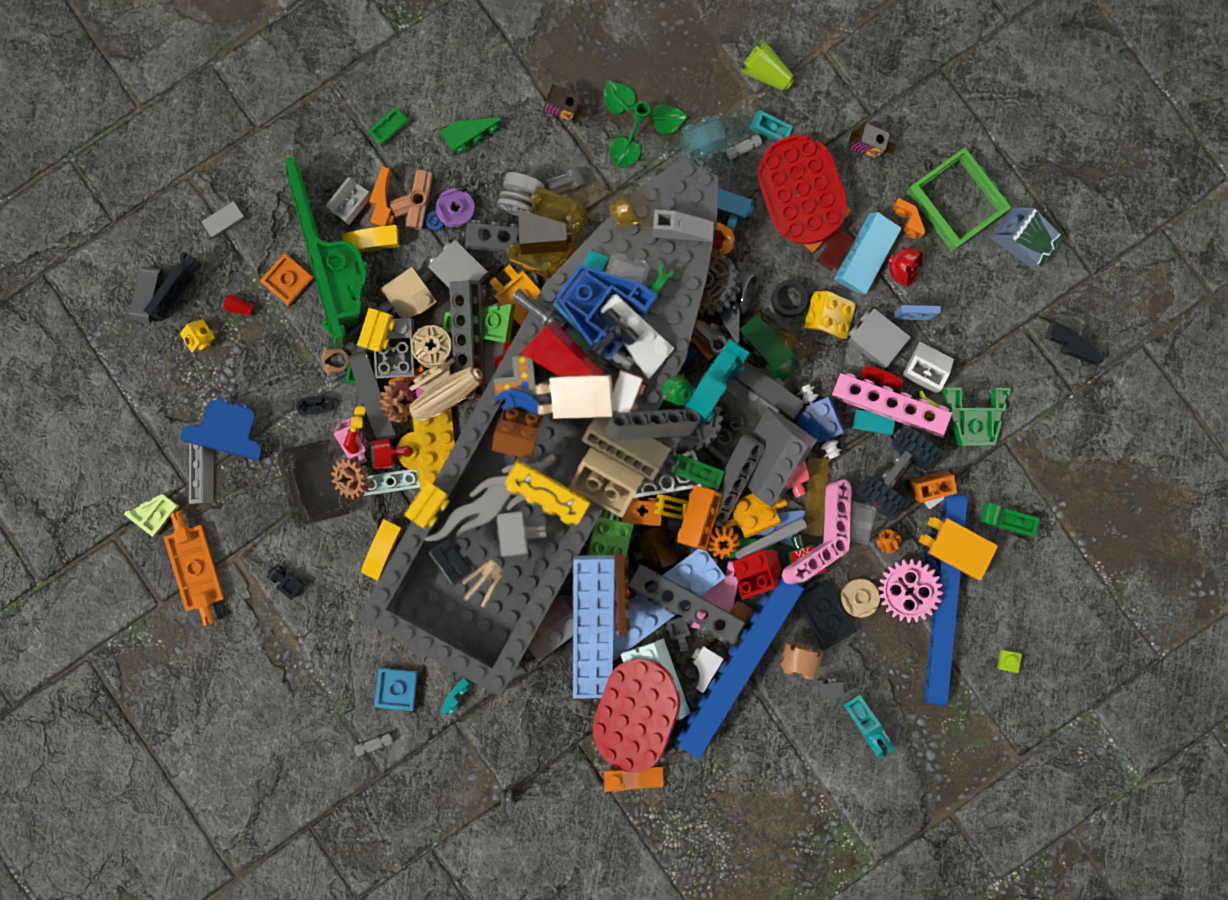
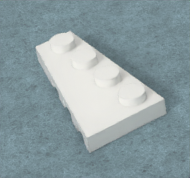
[601,295,674,379]

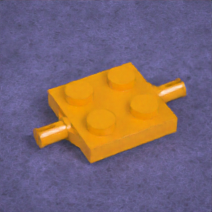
[724,494,787,538]

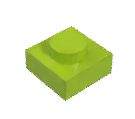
[997,650,1022,673]

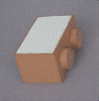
[612,370,645,413]

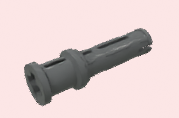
[512,289,569,331]

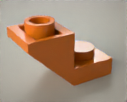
[892,198,925,239]

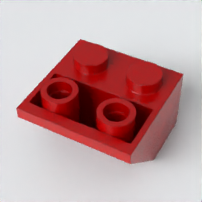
[732,550,782,600]

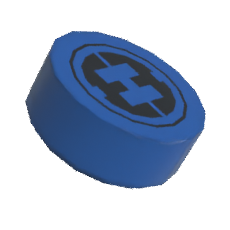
[425,211,444,231]

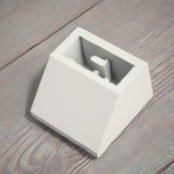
[902,342,954,393]

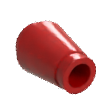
[223,294,254,316]

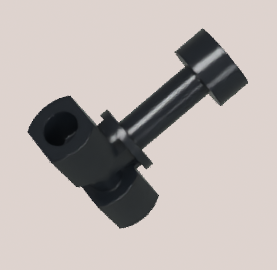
[588,307,639,360]

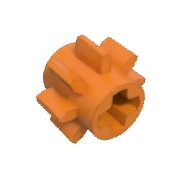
[876,529,902,553]

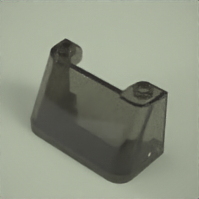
[277,439,351,529]

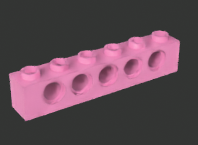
[832,373,952,438]

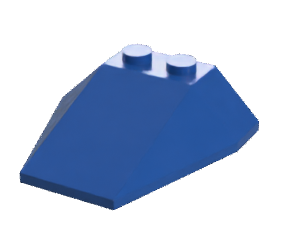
[556,265,658,361]

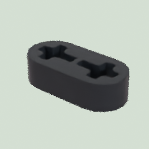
[296,395,334,416]

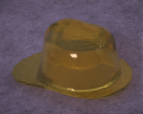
[609,190,646,231]

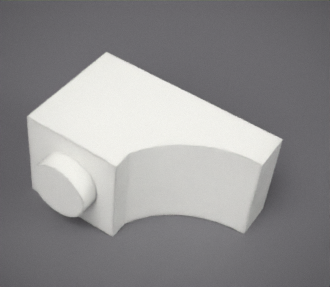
[692,646,723,692]

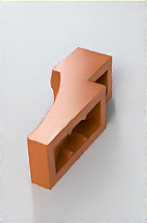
[369,166,395,227]
[604,766,663,792]

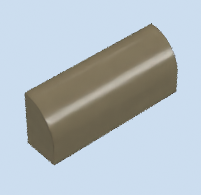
[582,417,671,481]

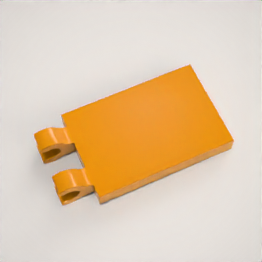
[489,264,541,326]
[918,517,998,581]

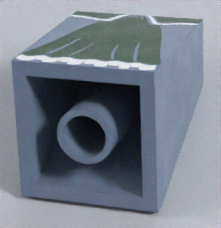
[990,207,1062,267]

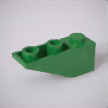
[440,117,502,156]

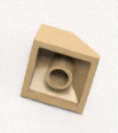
[380,267,437,319]

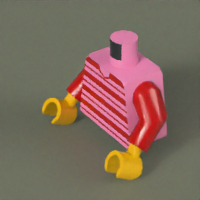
[333,405,369,464]

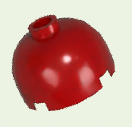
[888,248,924,287]

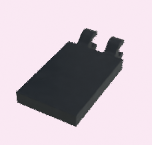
[143,251,202,322]

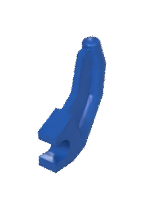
[494,388,540,415]

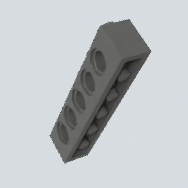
[464,220,582,259]
[449,280,485,399]
[629,564,744,644]

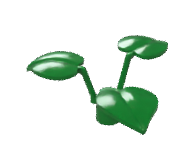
[604,80,687,168]

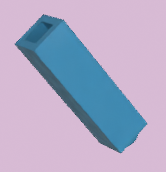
[717,188,753,231]

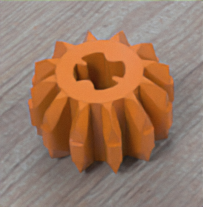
[708,525,740,559]

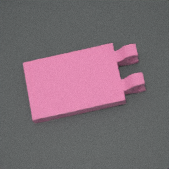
[689,558,738,629]

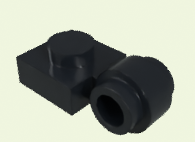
[266,564,305,600]

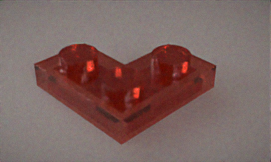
[816,229,855,272]

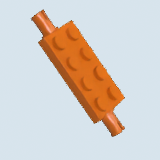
[164,511,225,626]

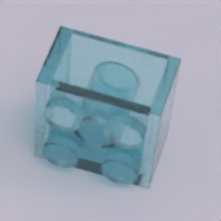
[679,115,726,162]

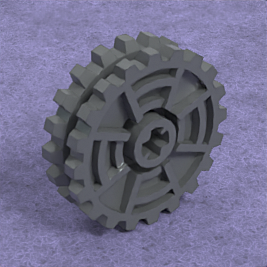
[698,252,741,316]
[659,386,723,452]

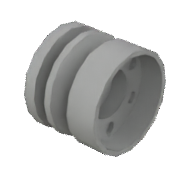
[497,172,545,216]

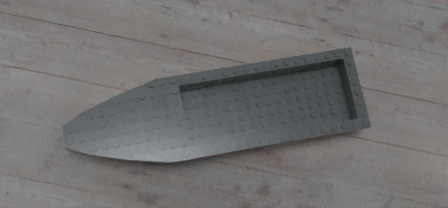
[358,158,718,697]

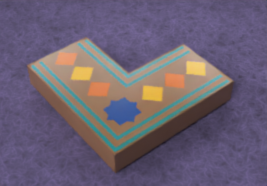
[494,355,536,399]

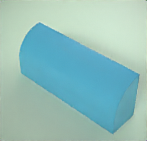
[834,212,901,294]

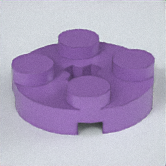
[436,188,475,228]

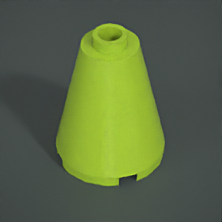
[740,40,794,91]

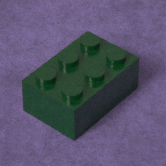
[739,315,800,382]

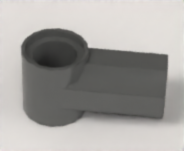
[547,167,587,197]
[692,320,727,356]

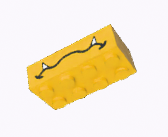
[505,459,590,525]

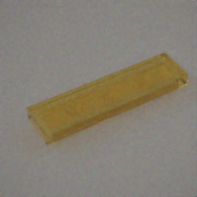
[803,458,829,536]

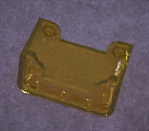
[505,187,587,279]

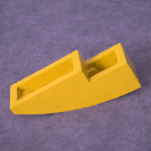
[342,225,400,252]
[361,519,403,581]

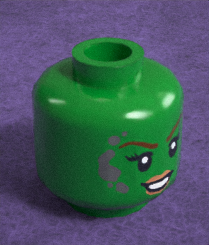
[662,377,692,405]

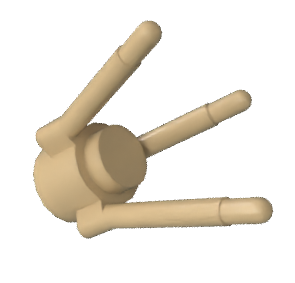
[462,559,503,607]

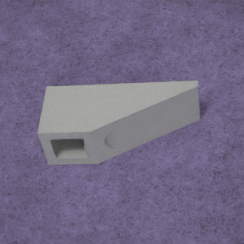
[652,210,714,242]

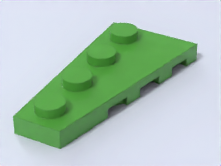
[443,304,515,343]

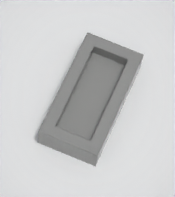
[201,201,246,239]

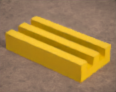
[654,494,689,520]

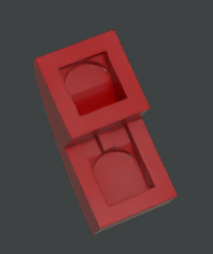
[859,366,903,392]

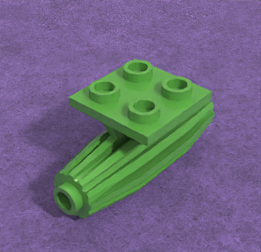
[586,508,634,557]

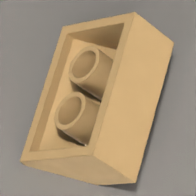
[569,447,644,518]

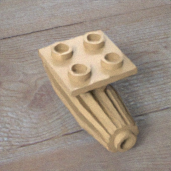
[409,358,483,422]

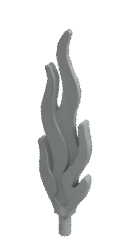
[425,454,556,541]

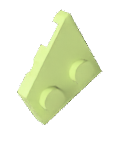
[124,494,179,537]

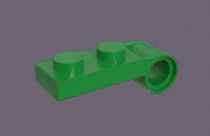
[980,503,1040,537]

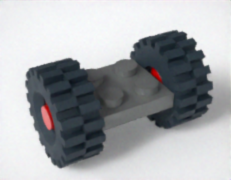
[855,427,943,520]

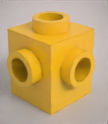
[180,319,215,353]

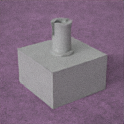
[497,512,546,557]

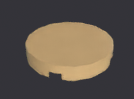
[840,579,880,618]

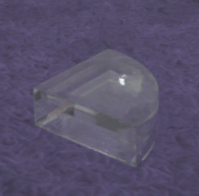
[844,345,864,367]

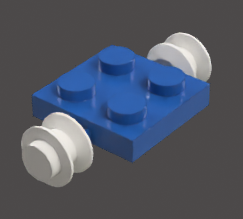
[796,384,845,459]

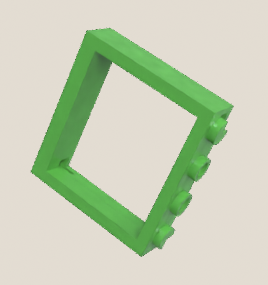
[906,147,1011,252]

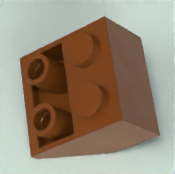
[492,408,543,460]

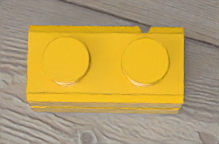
[357,308,395,353]
[404,481,450,529]

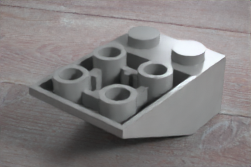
[374,318,415,378]

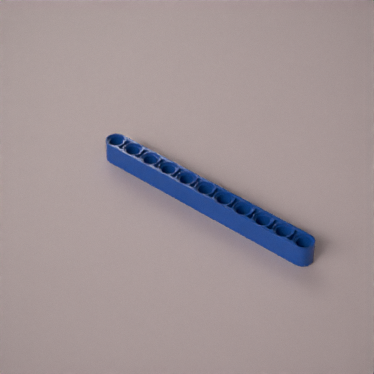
[924,493,967,706]

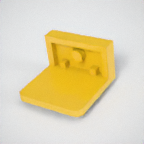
[804,291,855,339]

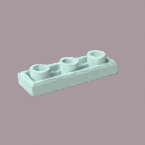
[363,470,420,496]

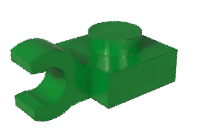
[648,264,673,295]

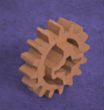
[380,380,416,422]
[331,457,370,499]

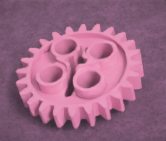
[878,559,944,623]

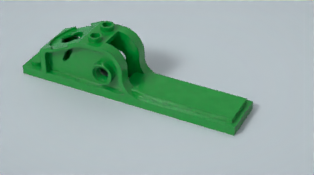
[285,156,369,350]

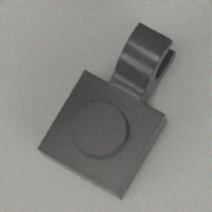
[666,617,690,652]

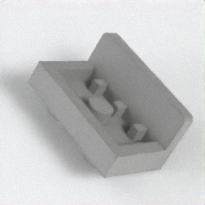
[326,177,372,225]

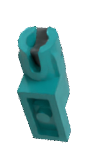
[844,695,895,760]

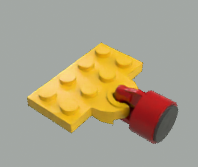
[370,409,455,490]

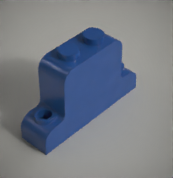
[180,398,261,461]

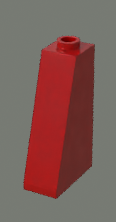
[521,320,604,377]

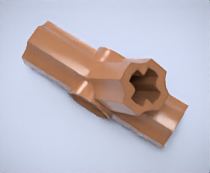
[390,170,433,230]

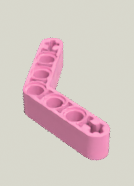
[782,479,851,584]

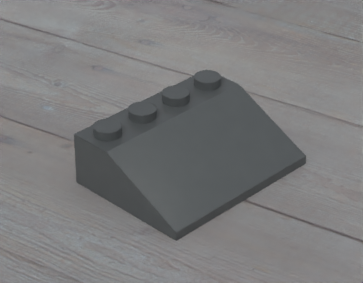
[746,407,817,508]

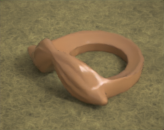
[321,346,349,376]

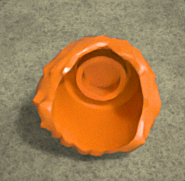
[711,222,735,256]

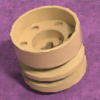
[411,325,453,369]

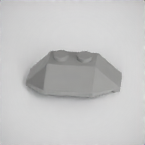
[528,595,573,661]

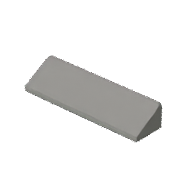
[189,443,214,504]

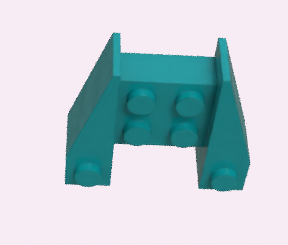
[684,339,749,425]

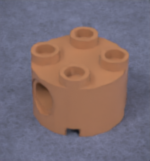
[780,641,823,680]

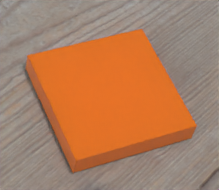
[260,253,315,307]

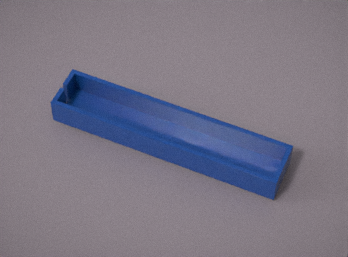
[676,576,803,759]

